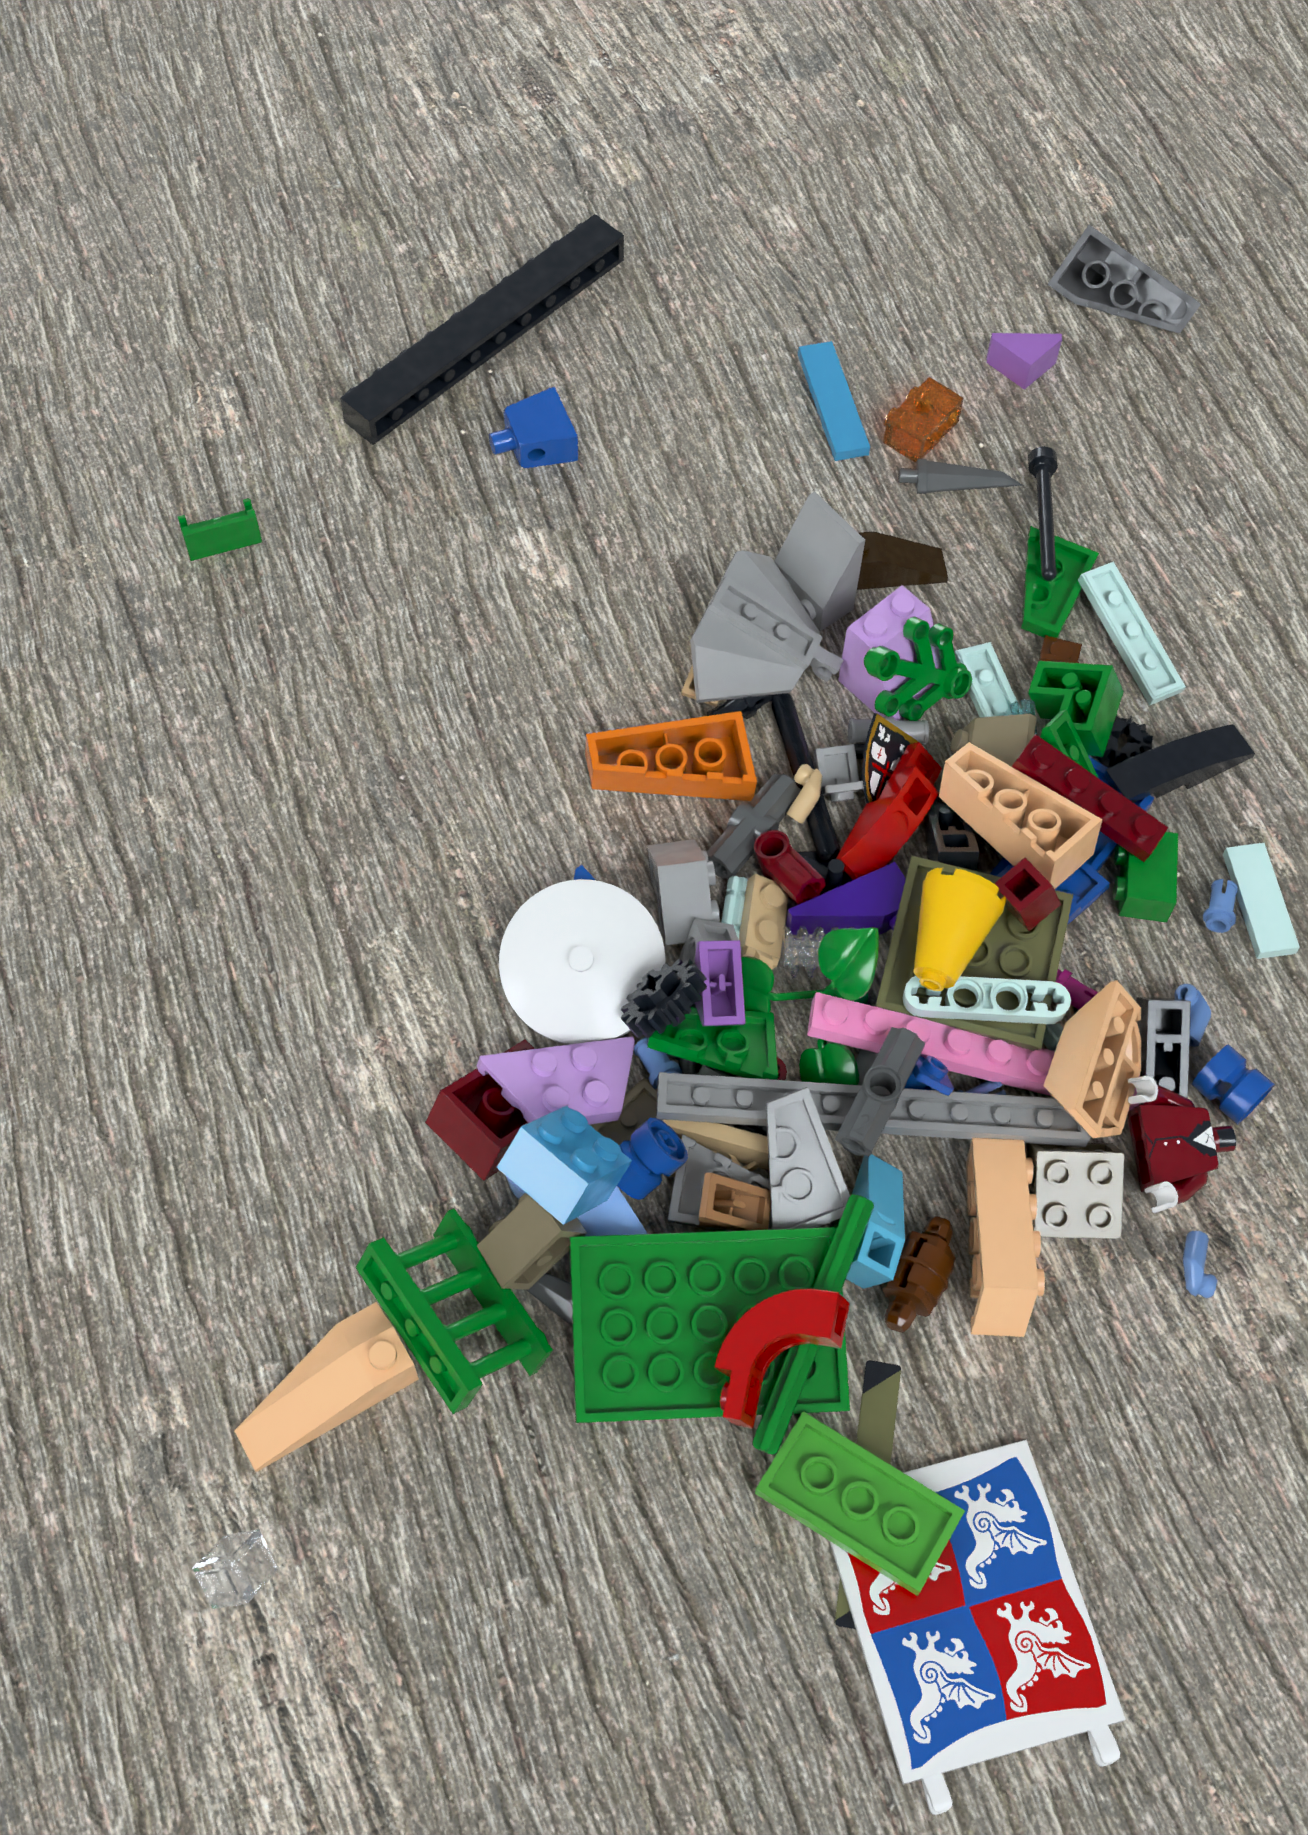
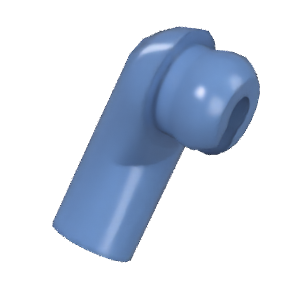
[1174,984,1211,1047]
[1183,1230,1217,1298]

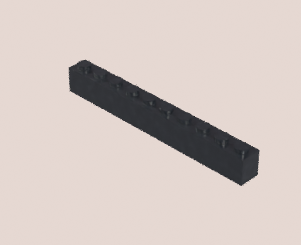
[340,214,624,445]

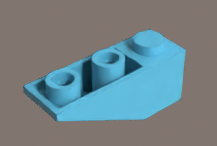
[846,1154,905,1289]

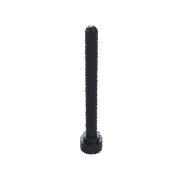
[1028,446,1058,581]

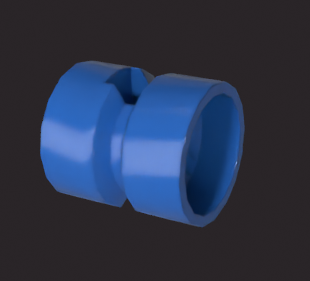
[1191,1044,1275,1125]
[617,1118,688,1200]

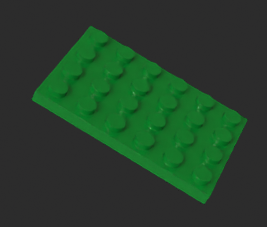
[569,1227,850,1423]

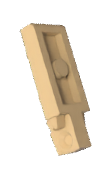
[739,874,789,970]

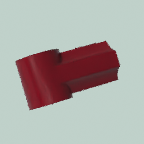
[754,830,826,905]

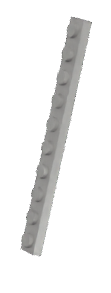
[656,1072,1090,1147]

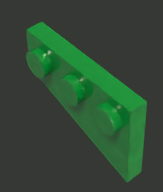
[1021,526,1099,638]

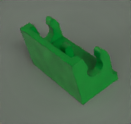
[177,498,262,561]

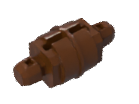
[882,1216,956,1333]

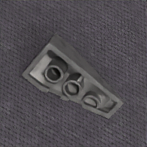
[1048,225,1201,334]

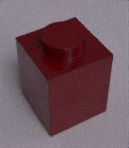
[994,857,1061,931]

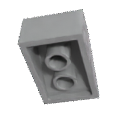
[774,491,865,631]

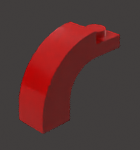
[715,1289,850,1428]

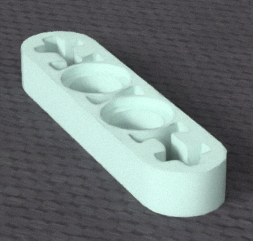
[902,976,1071,1024]

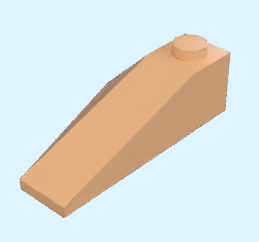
[235,1302,419,1472]

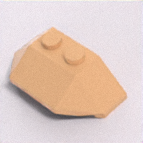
[1043,980,1141,1138]

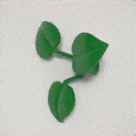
[741,927,879,1085]

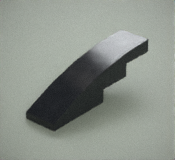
[1104,724,1255,803]

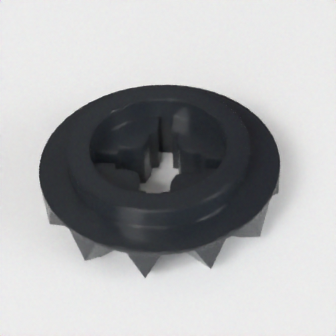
[1095,715,1153,767]

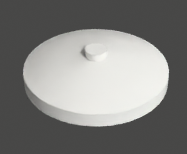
[499,879,666,1045]

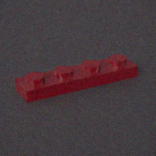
[1011,734,1169,862]

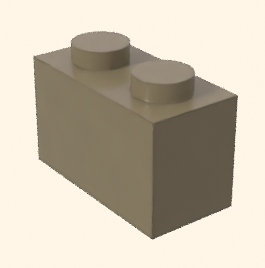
[477,1193,587,1290]

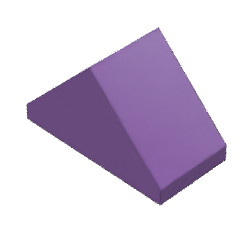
[986,333,1062,390]
[695,940,745,1026]

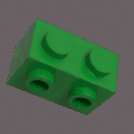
[1113,832,1178,922]

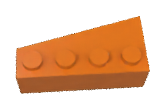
[585,711,757,801]

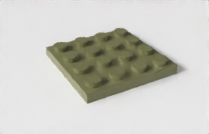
[875,856,1073,1051]

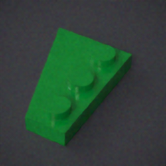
[647,1007,778,1080]

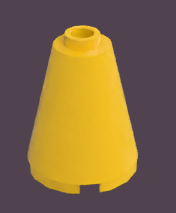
[914,868,1007,991]

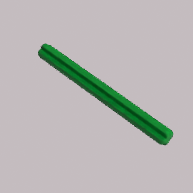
[752,1194,874,1455]

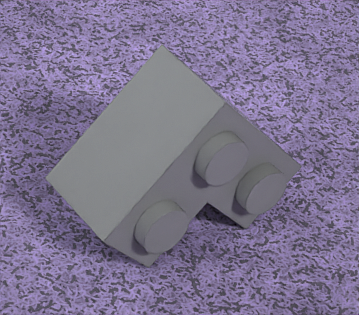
[647,839,720,945]

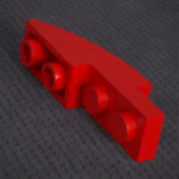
[836,742,942,880]

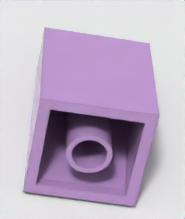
[838,585,942,720]

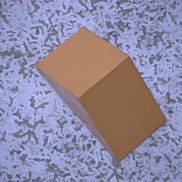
[699,1173,771,1231]

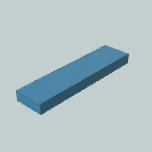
[798,341,870,461]

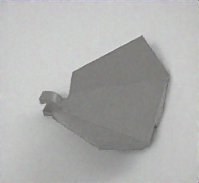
[690,550,843,703]

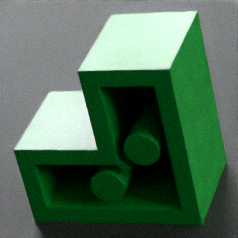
[1028,661,1124,757]

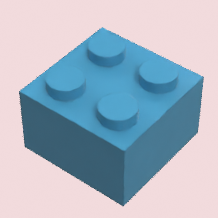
[497,1106,632,1225]

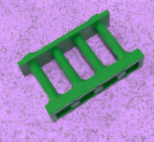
[355,1208,553,1414]

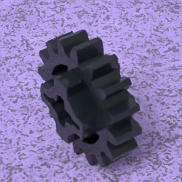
[621,959,707,1038]

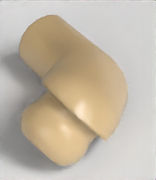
[786,764,822,824]

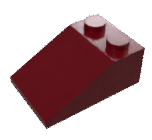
[425,1039,535,1181]

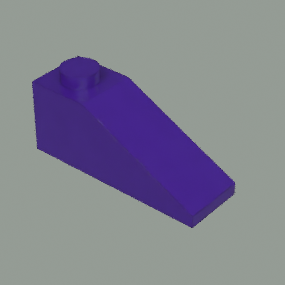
[785,862,906,935]

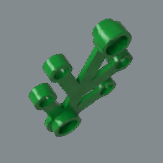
[864,616,972,721]

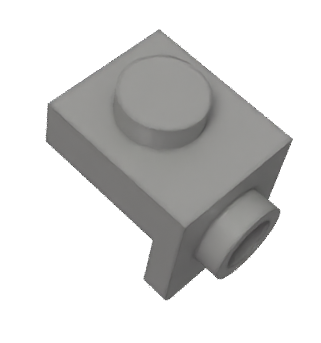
[813,744,864,802]

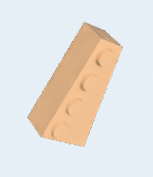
[939,742,1102,890]
[966,1138,1045,1337]

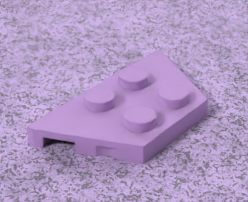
[477,1037,635,1125]

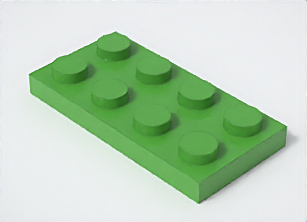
[755,1411,965,1596]

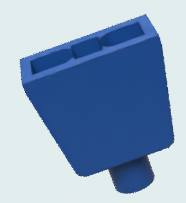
[488,387,578,468]

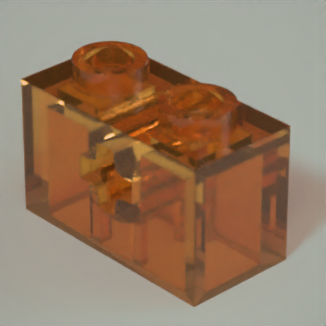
[883,377,964,463]

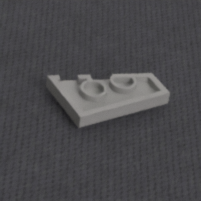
[766,1087,850,1230]
[668,1134,772,1231]

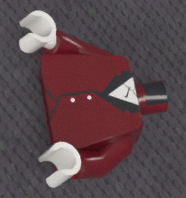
[1127,1076,1236,1213]

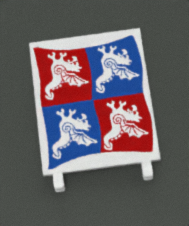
[830,1440,1126,1815]

